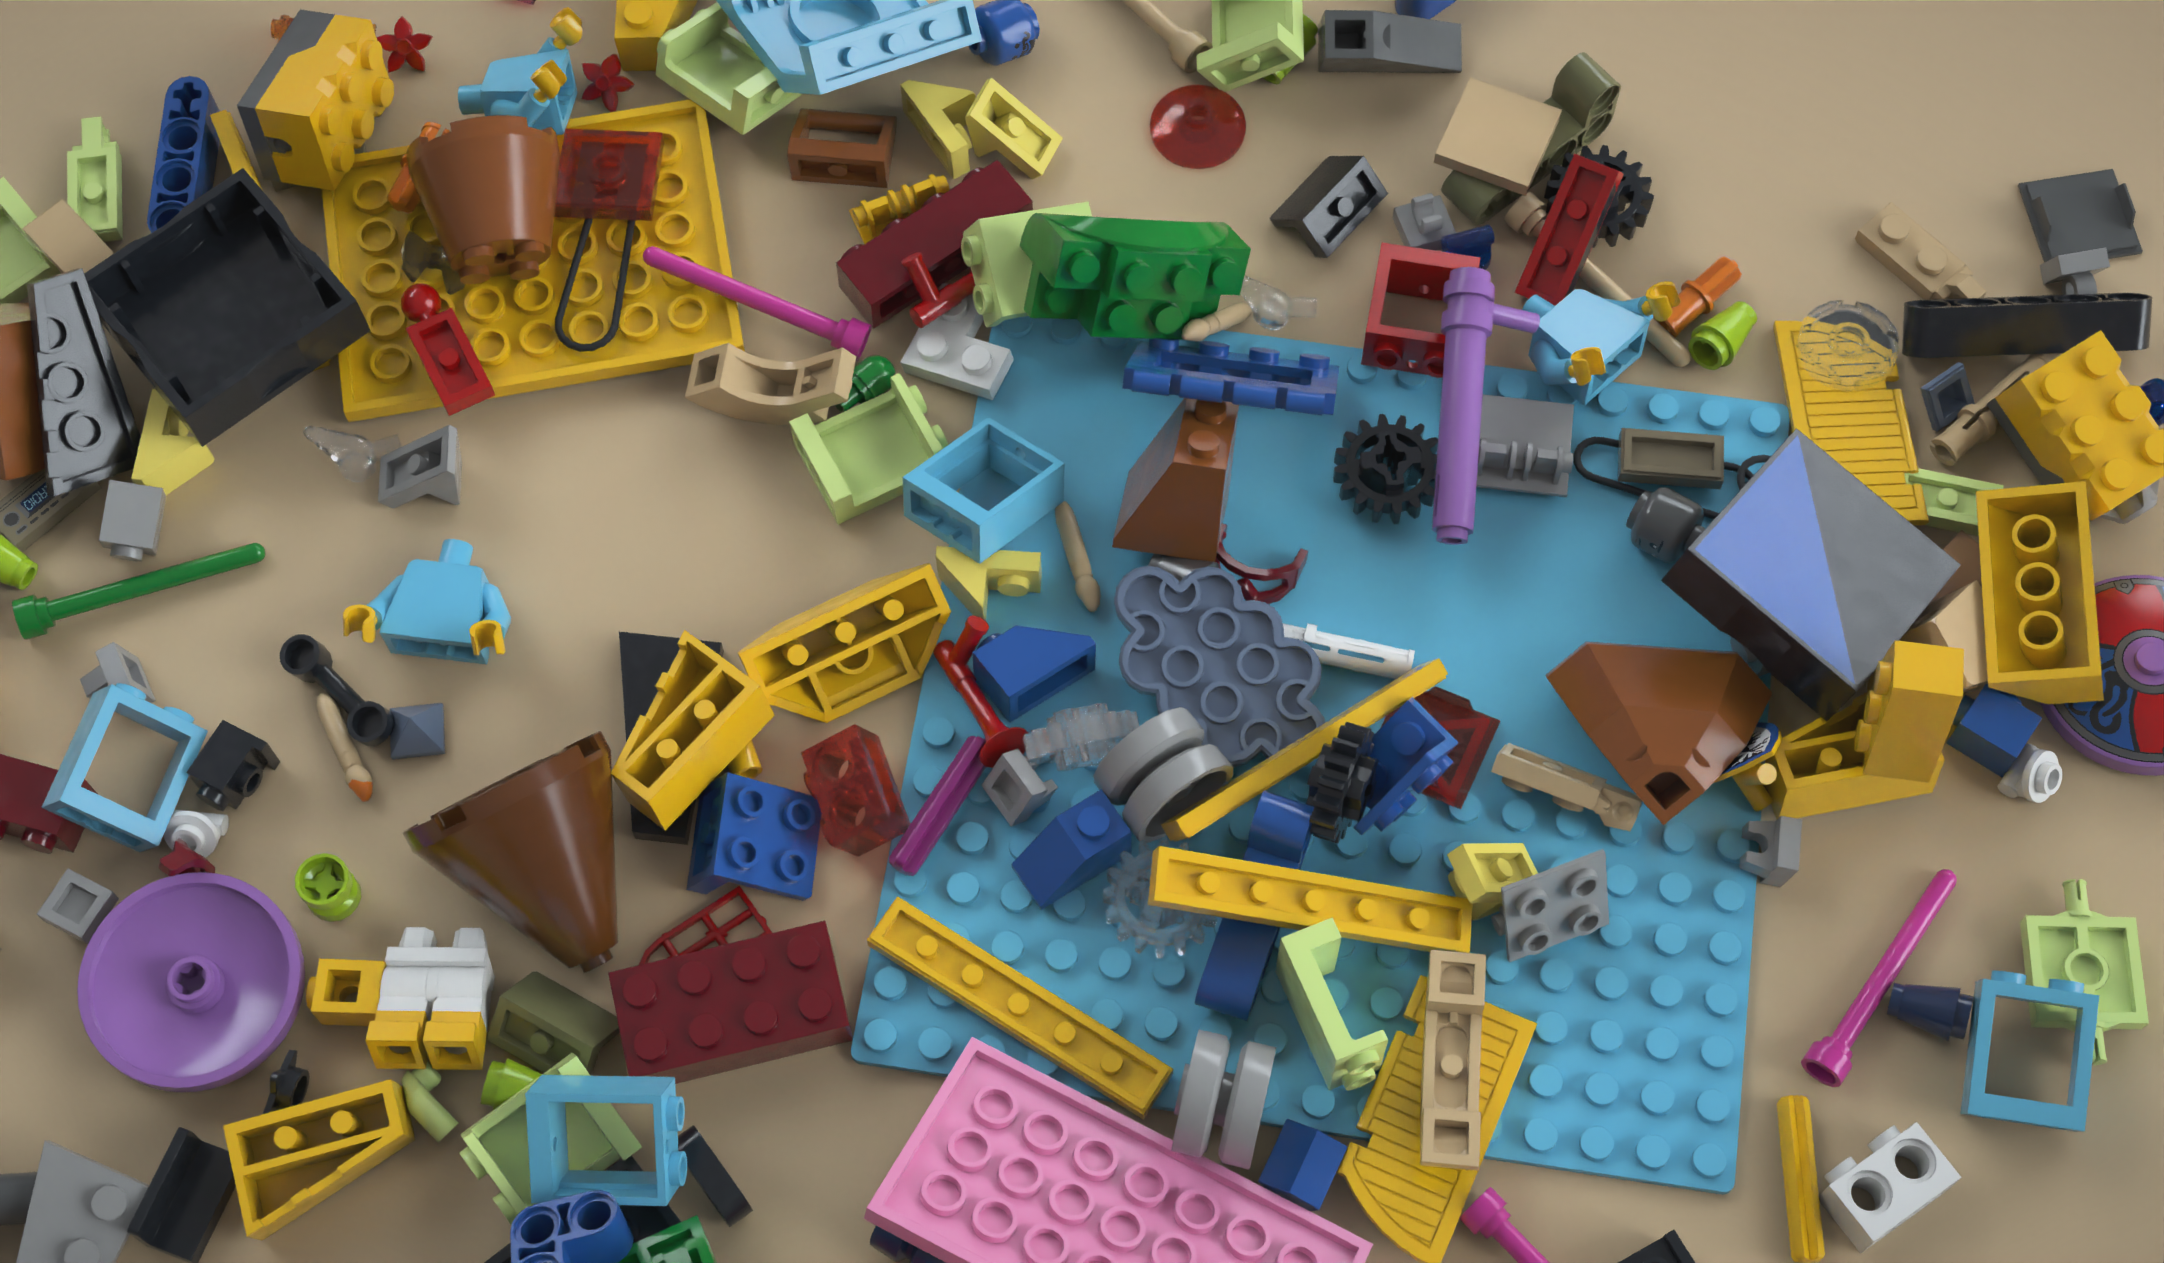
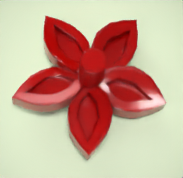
[377,16,433,73]
[581,54,635,112]

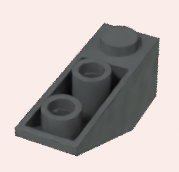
[1318,10,1462,73]

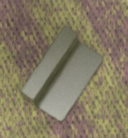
[486,972,620,1075]

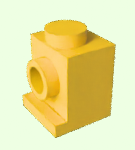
[306,958,387,1026]

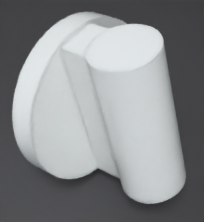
[1997,744,2062,803]
[164,809,229,858]

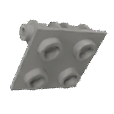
[1477,394,1574,497]
[1492,849,1609,962]

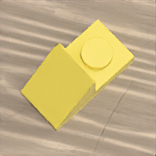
[965,77,1063,179]
[900,80,976,180]
[131,389,215,495]
[936,546,1042,621]
[1447,843,1538,921]

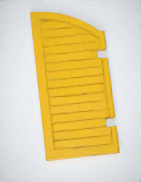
[1773,320,1929,526]
[1337,975,1537,1263]

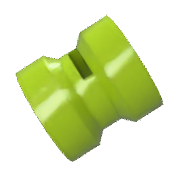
[295,853,361,922]

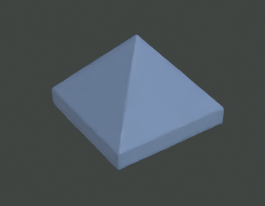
[1920,362,1975,432]
[390,703,445,760]

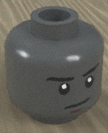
[1626,487,1706,564]

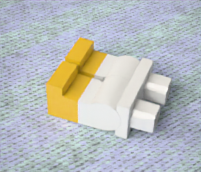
[365,927,495,1070]

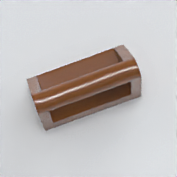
[787,108,897,188]

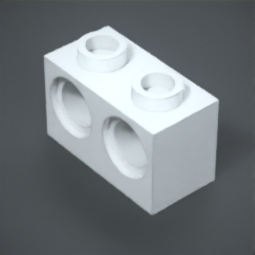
[1819,1122,1961,1254]

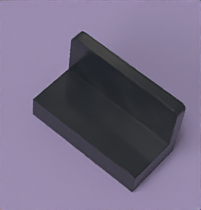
[1269,156,1388,258]
[127,1127,236,1263]

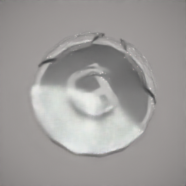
[1796,300,1899,391]

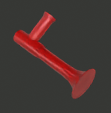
[901,252,975,328]
[933,615,1031,768]

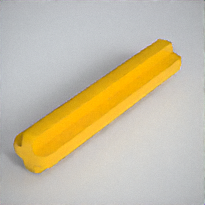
[1777,1095,1825,1263]

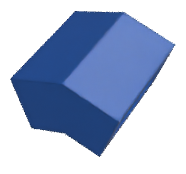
[1258,1119,1348,1212]

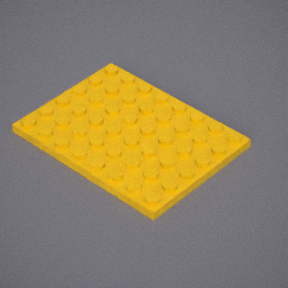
[322,99,745,422]

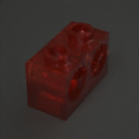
[801,724,910,857]

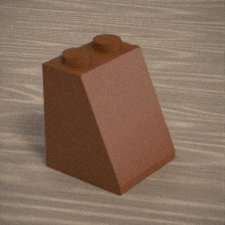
[1112,398,1239,563]

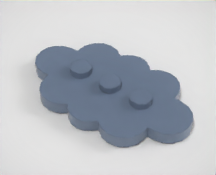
[1114,566,1326,767]

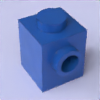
[1947,684,2042,777]

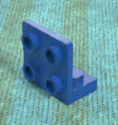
[1353,697,1459,835]
[686,772,823,901]

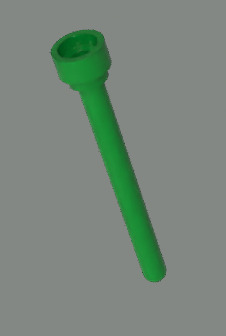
[12,543,265,640]

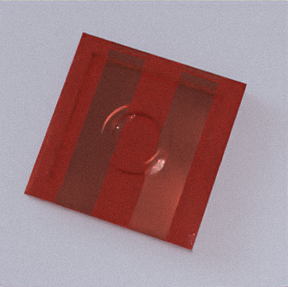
[555,129,664,221]

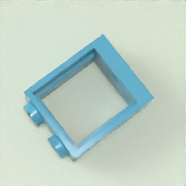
[903,417,1065,564]
[42,683,208,853]
[1960,970,2099,1132]
[525,1075,687,1206]

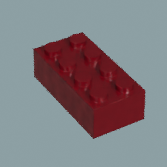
[608,920,853,1084]

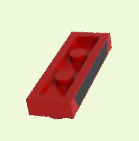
[1514,153,1624,306]

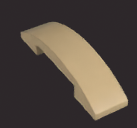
[1420,950,1486,1171]

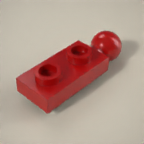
[401,283,495,416]

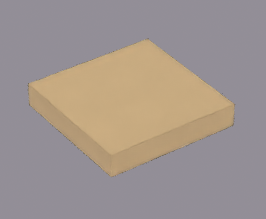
[1433,77,1562,196]

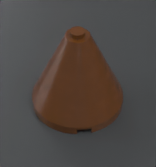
[402,731,618,973]

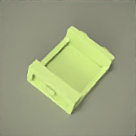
[1196,0,1304,93]
[655,2,802,135]
[0,177,60,304]
[961,202,1092,328]
[789,373,949,525]
[1275,917,1388,1091]
[459,1053,642,1225]

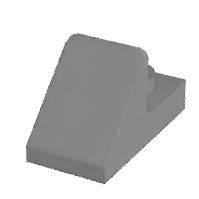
[378,425,462,509]

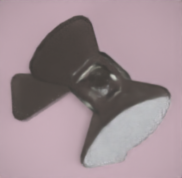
[401,231,466,295]

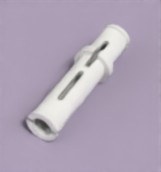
[1283,623,1415,679]

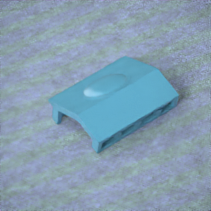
[716,0,982,95]

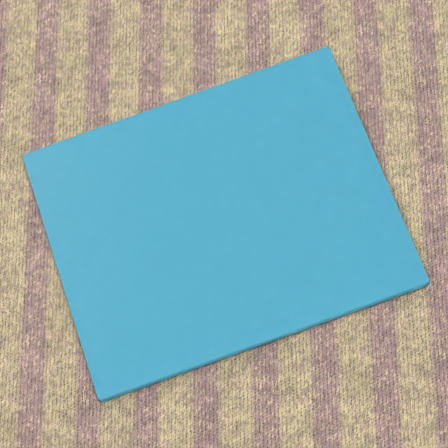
[851,316,1789,1195]

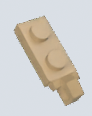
[1855,202,1987,300]
[1491,743,1642,831]

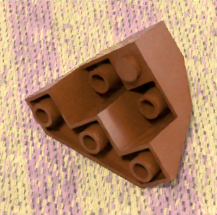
[1545,641,1772,825]

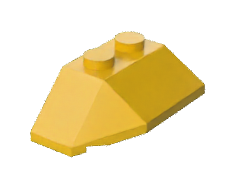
[737,563,951,723]

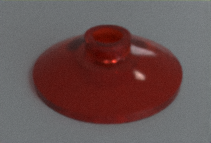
[1150,85,1246,169]

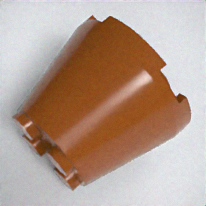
[406,115,560,284]

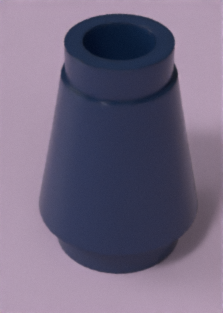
[1887,983,1974,1042]

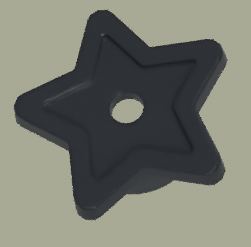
[263,1050,310,1114]

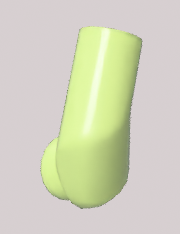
[401,1062,459,1143]

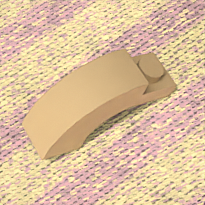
[685,343,857,425]

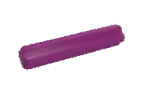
[889,736,986,876]

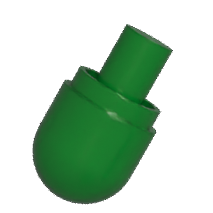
[835,355,896,412]

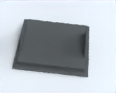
[2018,169,2143,263]

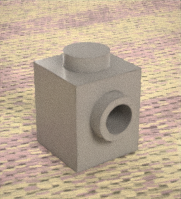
[99,480,166,561]

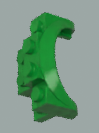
[1020,213,1251,340]

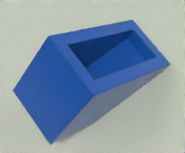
[972,625,1096,723]
[1011,789,1132,910]

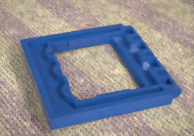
[1122,338,1339,415]

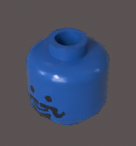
[968,0,1040,66]

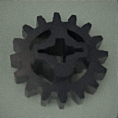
[1544,145,1654,248]
[1333,414,1438,524]
[1306,722,1379,844]

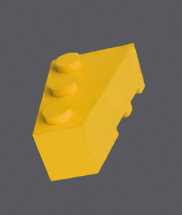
[614,0,698,71]
[611,629,775,831]
[1855,640,1964,783]
[1764,692,1945,820]
[223,1079,415,1241]

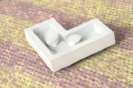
[900,283,1014,400]

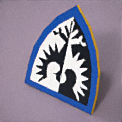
[1714,722,1781,812]

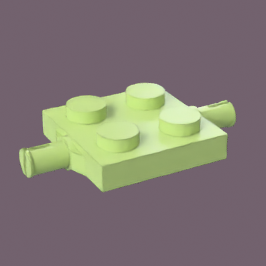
[2020,879,2149,1065]

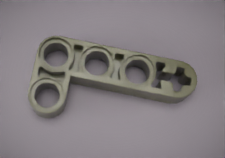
[1441,52,1621,226]

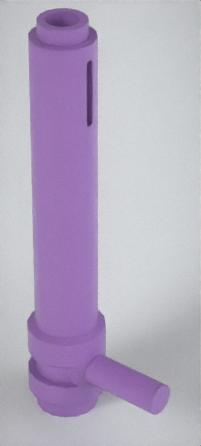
[1432,267,1540,545]

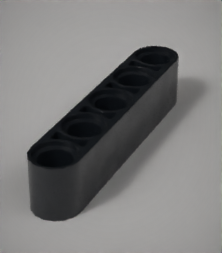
[1902,293,2152,358]

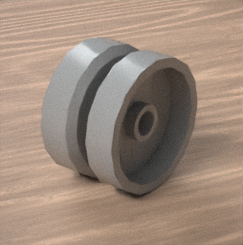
[1093,707,1233,843]
[1172,1029,1277,1170]

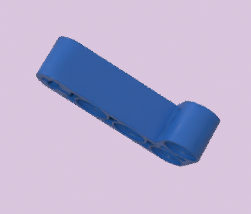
[147,76,220,233]
[1195,791,1314,1022]
[510,1190,634,1263]

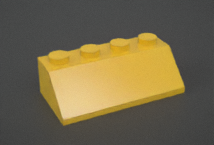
[1976,481,2104,704]

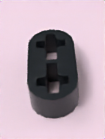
[678,1125,753,1227]

